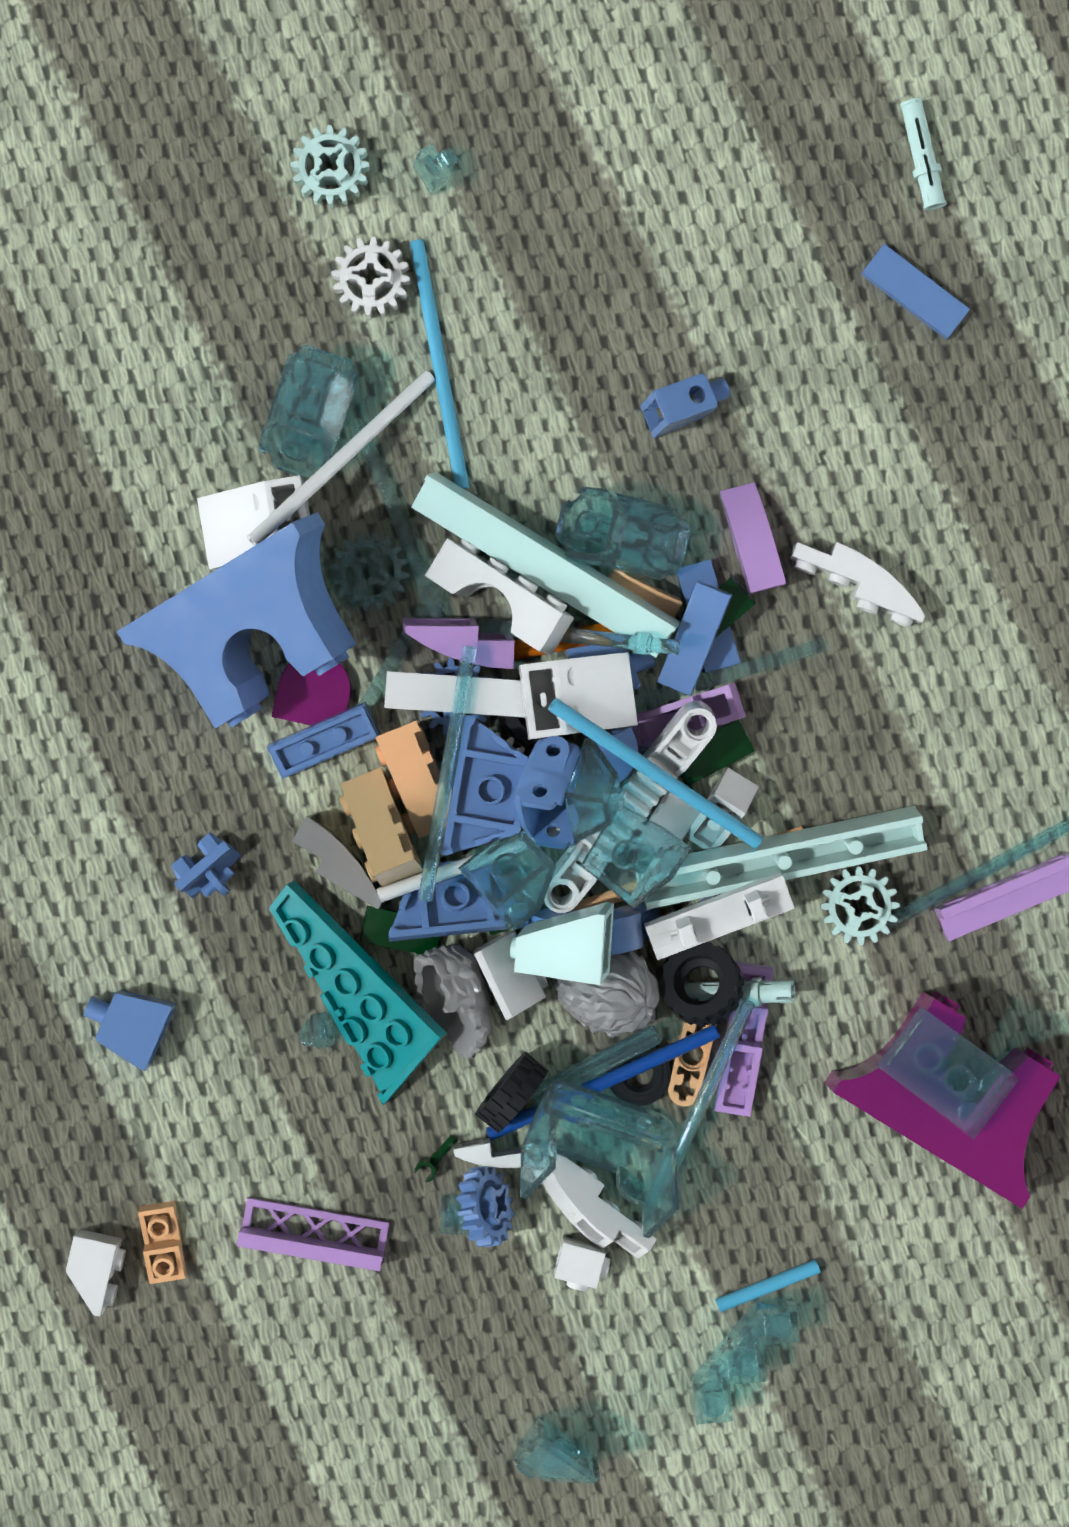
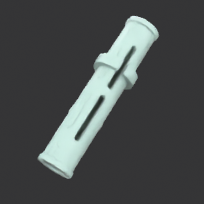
[900,98,947,211]
[684,977,795,1007]

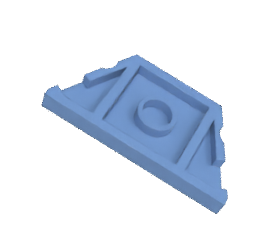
[442,715,528,855]
[388,860,529,942]

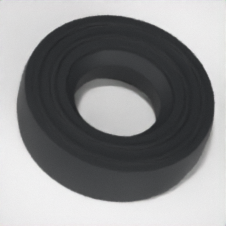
[606,1040,671,1106]

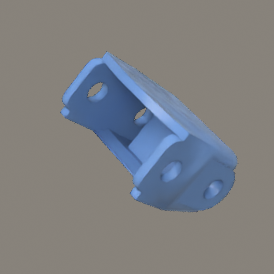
[514,736,590,849]

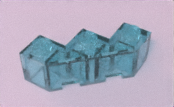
[691,1296,799,1425]

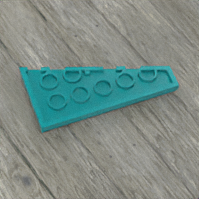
[269,880,447,1105]

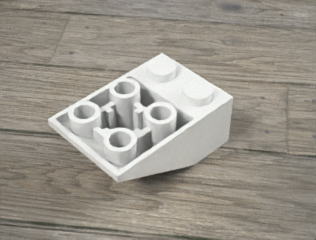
[197,475,310,570]
[519,652,638,740]

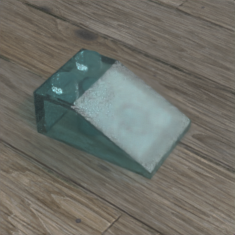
[877,1007,1018,1140]

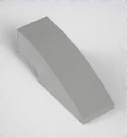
[292,815,383,909]

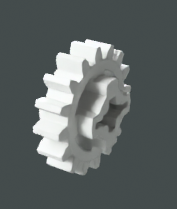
[331,237,411,319]

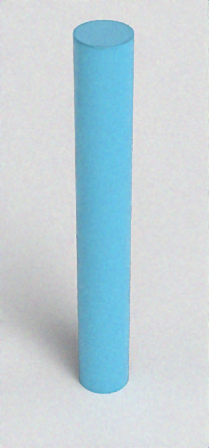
[715,1259,821,1313]

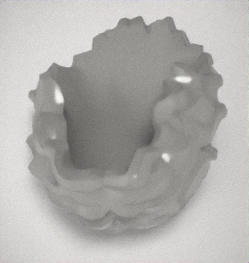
[412,945,492,1059]
[552,951,663,1038]

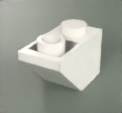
[66,1229,126,1317]

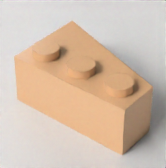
[375,720,451,839]

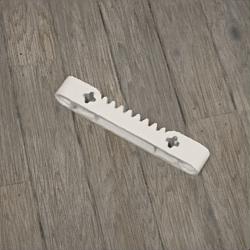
[543,701,717,913]

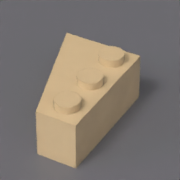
[339,767,425,887]

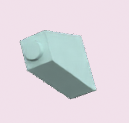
[510,902,614,985]

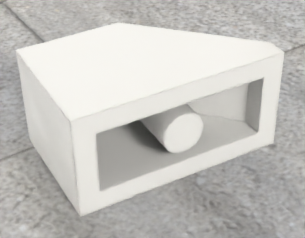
[685,768,759,850]

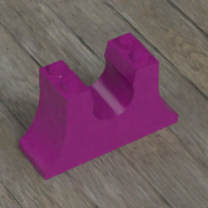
[824,991,1061,1209]

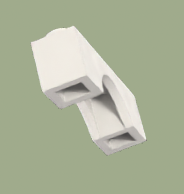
[425,538,574,655]

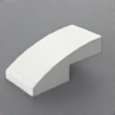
[454,1138,530,1168]

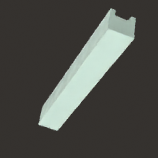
[411,472,681,658]
[634,806,927,910]

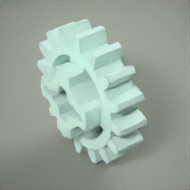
[290,125,370,208]
[820,867,900,946]

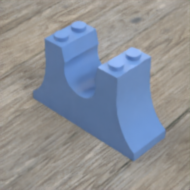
[117,512,356,728]

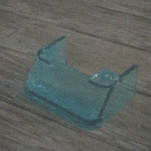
[520,1079,680,1238]

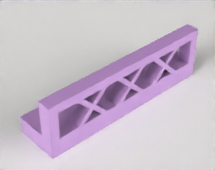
[933,852,1069,941]
[236,1197,389,1271]

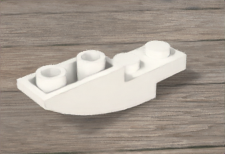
[789,542,925,628]
[532,1143,657,1259]

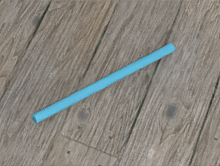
[410,239,470,489]
[548,698,763,849]

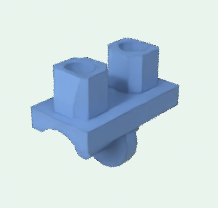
[171,833,242,898]

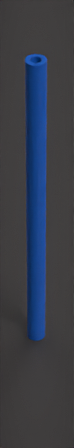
[486,1025,721,1141]

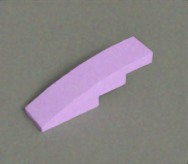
[714,961,773,1117]

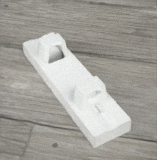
[643,872,795,960]

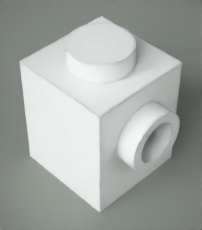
[554,1236,610,1291]

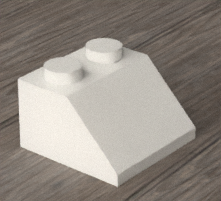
[474,930,549,1020]

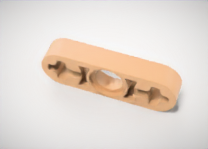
[667,1020,717,1106]

